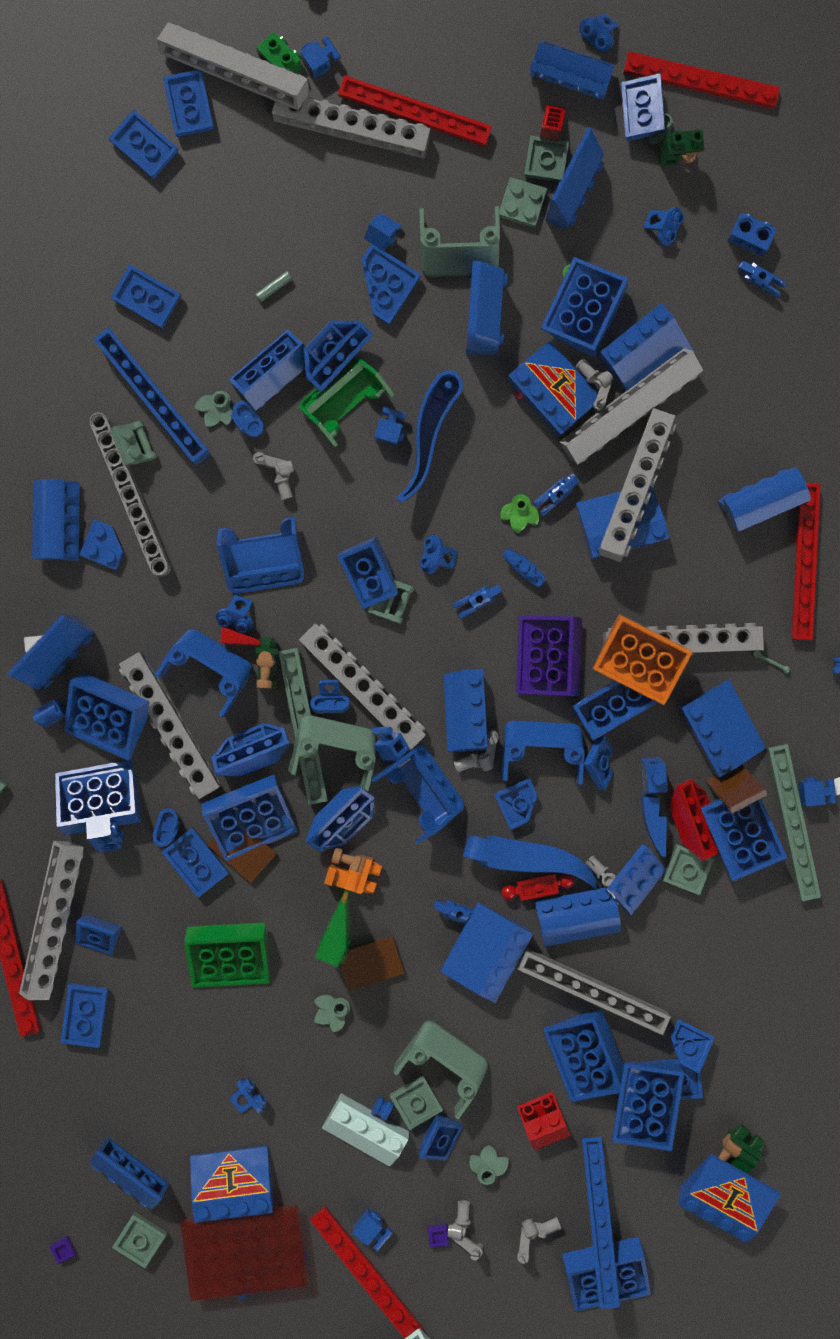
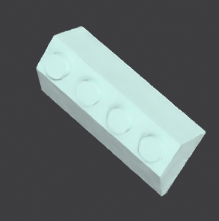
[322,1093,409,1167]

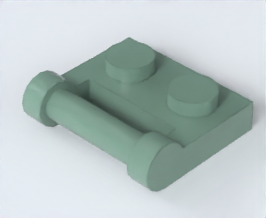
[110,421,157,466]
[368,580,415,624]

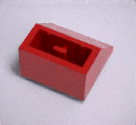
[517,1091,571,1151]

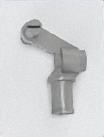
[575,358,614,414]
[253,452,294,500]
[454,729,499,773]
[585,855,619,904]
[448,1200,483,1261]
[517,1217,561,1264]

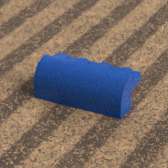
[530,40,615,100]
[717,467,811,532]
[32,479,80,561]
[535,887,621,947]

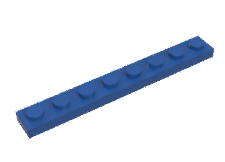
[582,1136,620,1309]

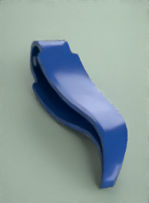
[397,371,463,503]
[463,835,597,889]

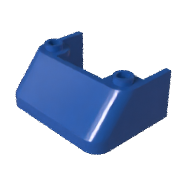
[466,261,508,356]
[154,629,253,717]
[501,721,584,785]
[371,745,464,844]

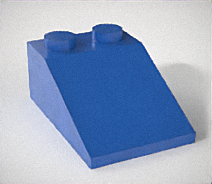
[338,536,398,609]

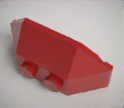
[669,779,718,861]

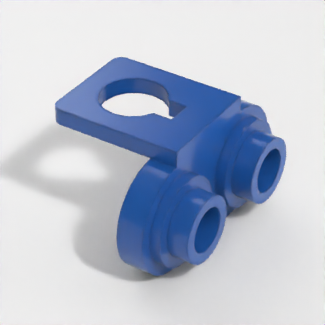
[579,13,619,52]
[643,207,684,246]
[230,401,264,437]
[420,535,457,574]
[216,595,254,633]
[310,680,350,714]
[153,808,181,847]
[230,1078,267,1114]

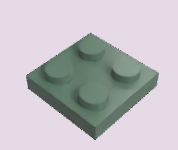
[524,135,569,183]
[499,177,547,228]
[662,844,714,895]
[390,1074,443,1130]
[112,1212,167,1268]

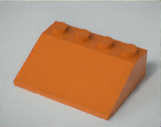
[593,614,693,705]

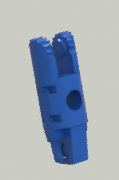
[737,261,788,298]
[533,474,580,516]
[503,548,546,587]
[453,585,502,619]
[433,899,474,924]

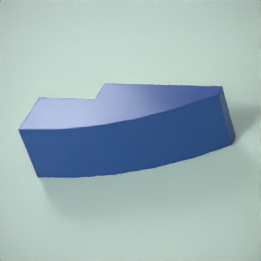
[641,795,667,857]

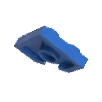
[79,519,124,570]
[584,735,612,791]
[494,778,538,830]
[670,1019,715,1074]

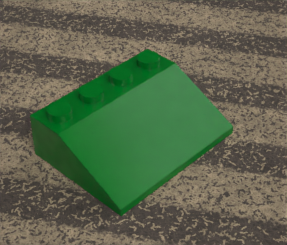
[315,889,351,967]
[184,923,270,988]

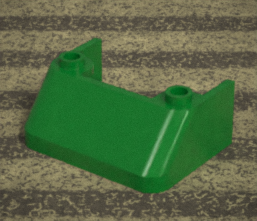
[299,356,394,447]

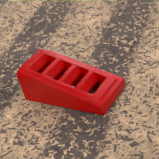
[540,104,566,142]
[221,627,261,647]

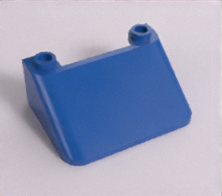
[217,517,305,593]

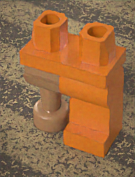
[324,848,382,894]

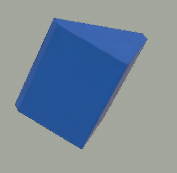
[75,915,122,955]
[419,1113,463,1160]

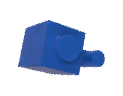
[300,36,341,79]
[364,213,402,251]
[374,407,406,447]
[33,699,66,728]
[372,727,410,761]
[798,777,836,807]
[352,1208,393,1251]

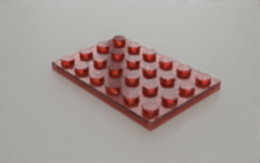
[180,1205,308,1301]

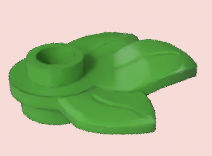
[500,494,539,533]

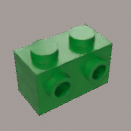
[256,32,302,74]

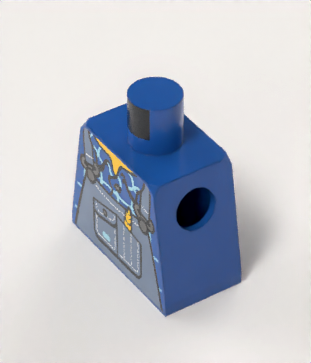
[640,757,668,795]

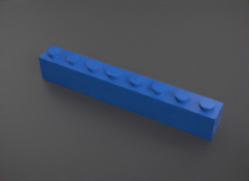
[93,327,211,466]

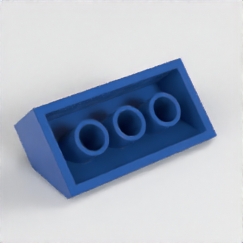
[229,329,305,411]
[444,669,488,752]
[571,680,658,740]
[89,1137,169,1210]

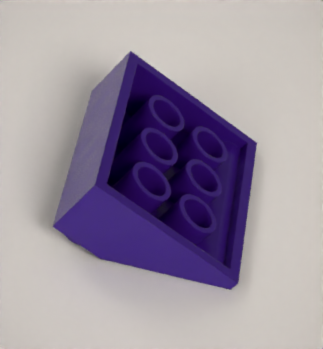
[516,616,582,696]

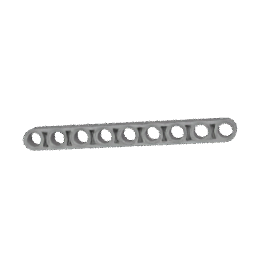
[89,412,171,577]

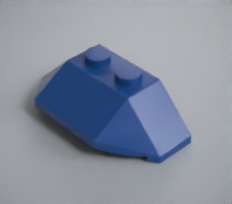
[303,321,373,392]
[211,723,290,776]
[306,786,375,852]

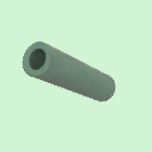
[256,271,292,302]

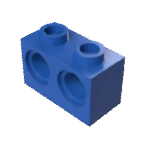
[727,213,777,256]
[86,816,124,853]

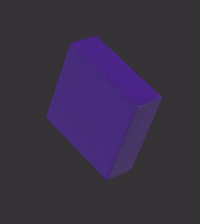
[428,1224,449,1248]
[49,1235,77,1264]

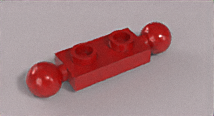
[501,873,574,901]

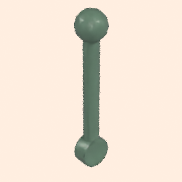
[753,650,790,673]

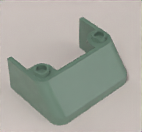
[420,206,500,277]
[288,715,376,791]
[394,1021,488,1120]

